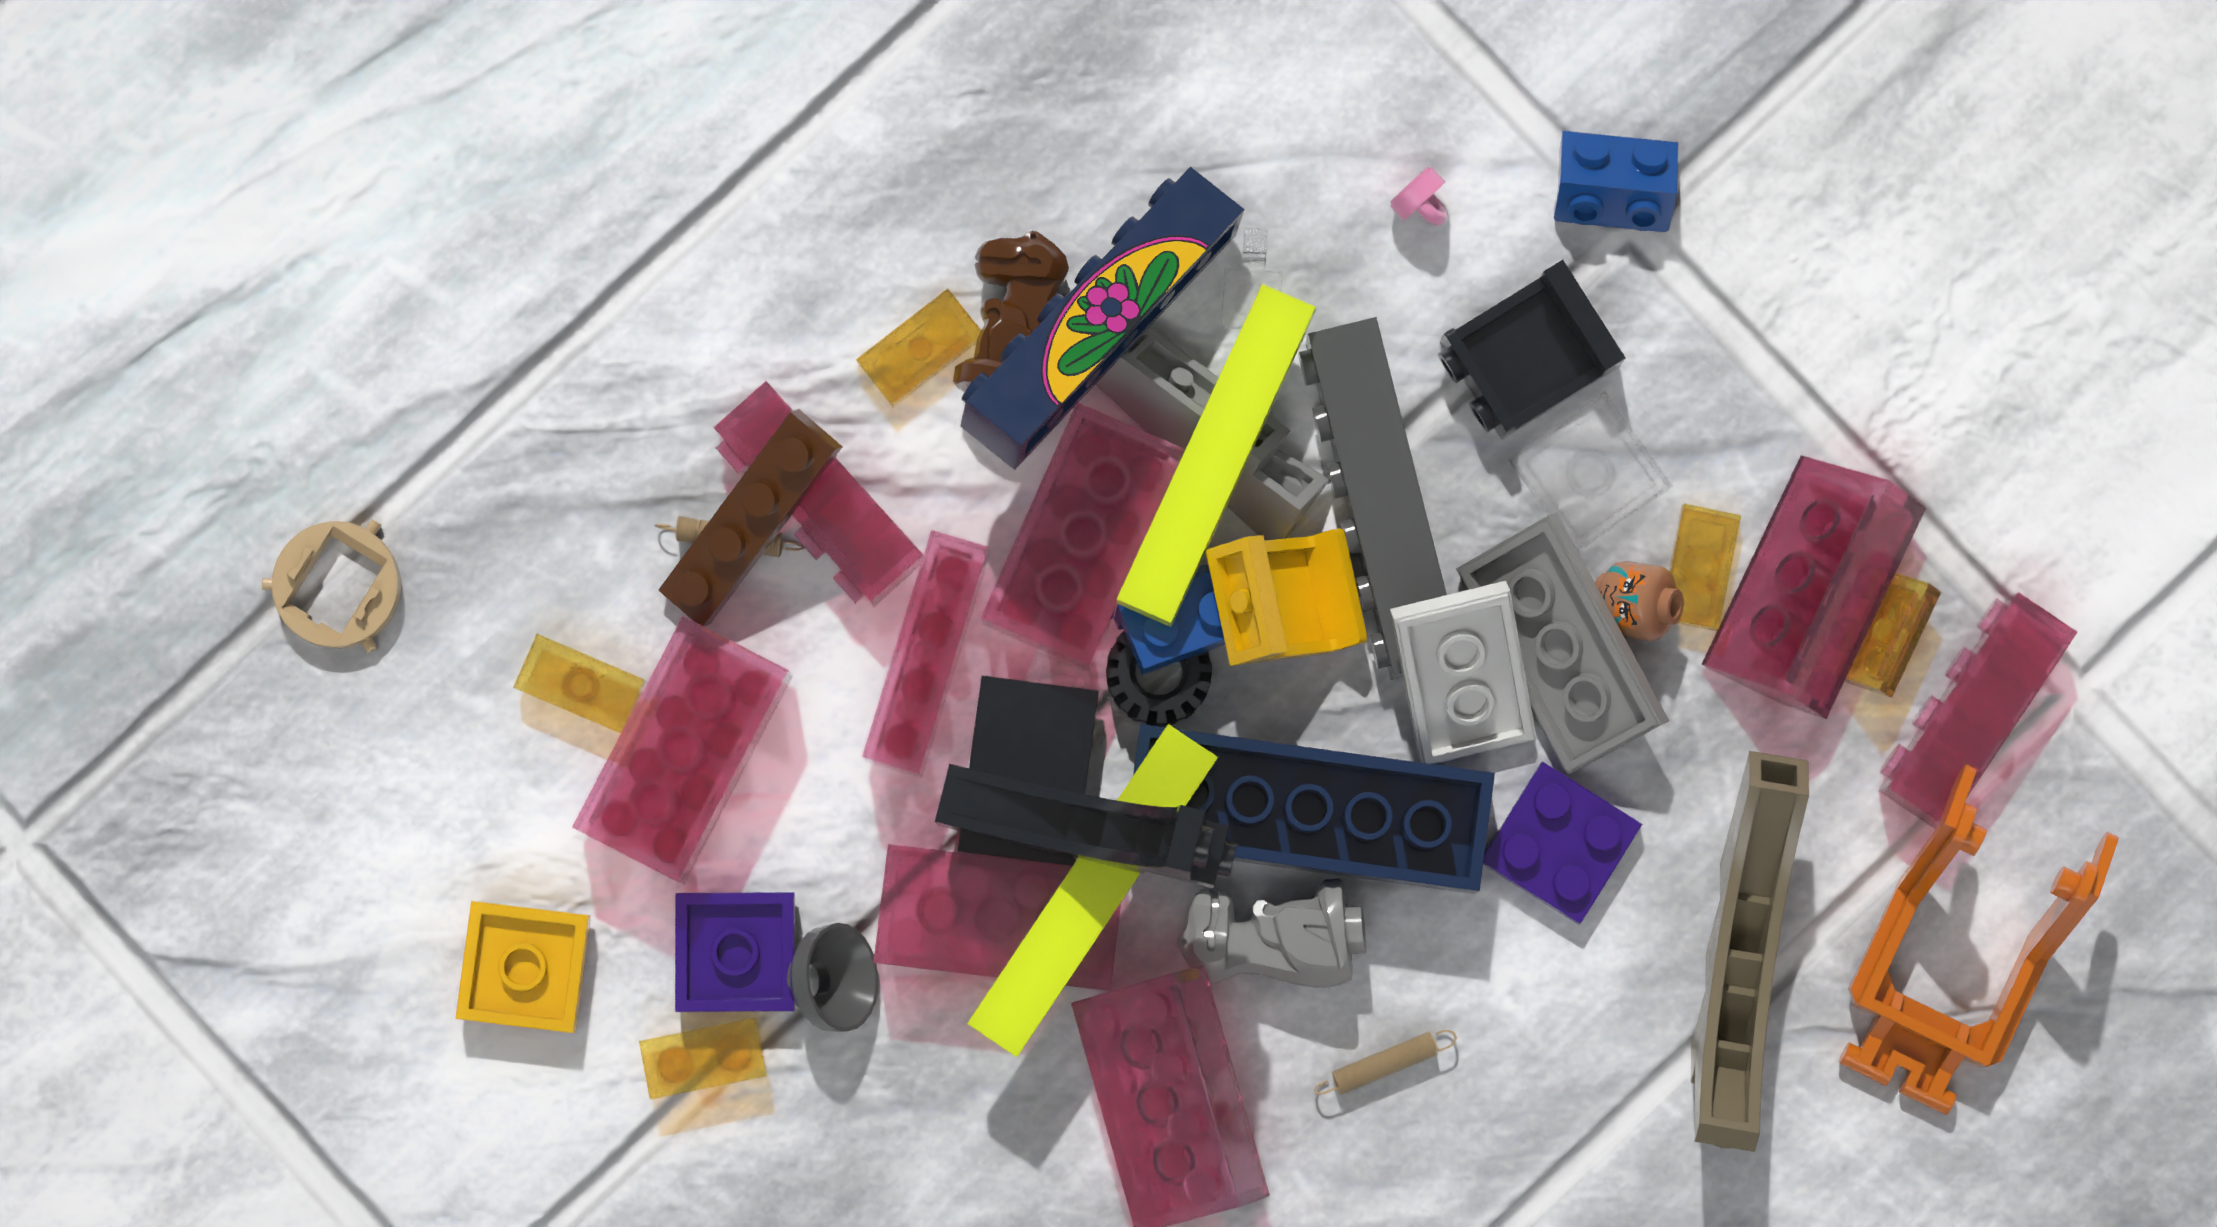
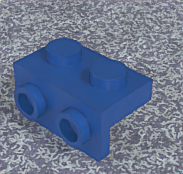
[1554,131,1678,232]
[1114,564,1225,675]

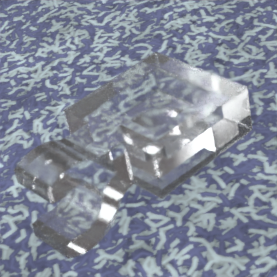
[1221,228,1283,329]

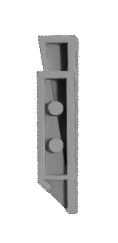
[1096,327,1329,540]

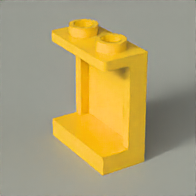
[1205,528,1367,666]

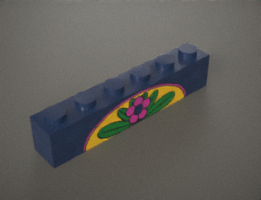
[960,166,1245,470]

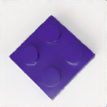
[1483,761,1643,925]
[675,892,795,1012]

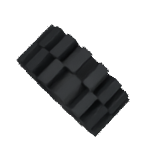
[1106,631,1212,726]

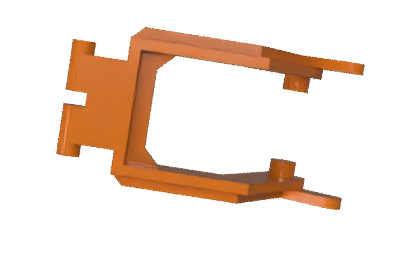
[1839,764,2119,1115]

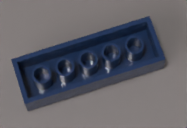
[1133,724,1495,894]

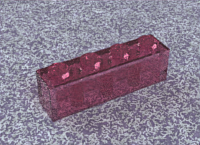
[713,381,926,608]
[862,530,990,778]
[1878,592,2078,829]

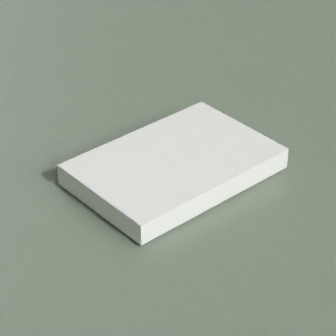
[1390,581,1537,765]

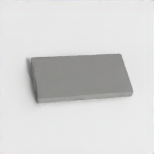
[1456,512,1669,776]

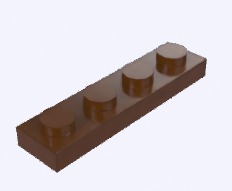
[658,409,843,628]

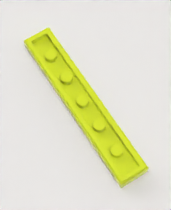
[1116,284,1316,627]
[967,724,1218,1058]

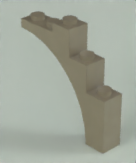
[1691,751,1809,1152]

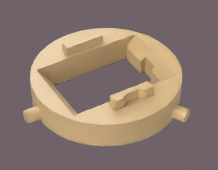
[262,519,401,653]

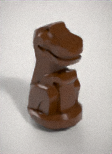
[953,231,1069,392]

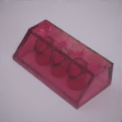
[1702,455,1926,719]

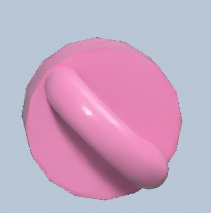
[1390,167,1447,225]

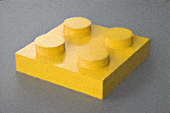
[455,901,591,1033]

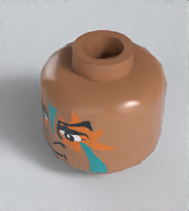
[1595,561,1684,642]

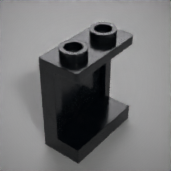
[1438,260,1626,440]

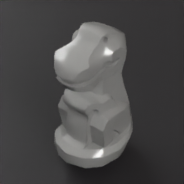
[1177,878,1366,988]

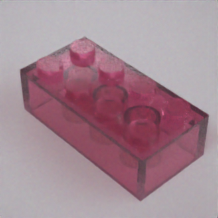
[981,403,1185,671]
[572,616,793,885]
[873,844,1122,992]
[1071,965,1270,1227]

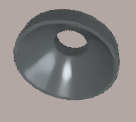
[787,923,878,1032]

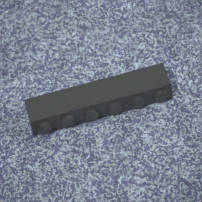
[1298,317,1447,680]

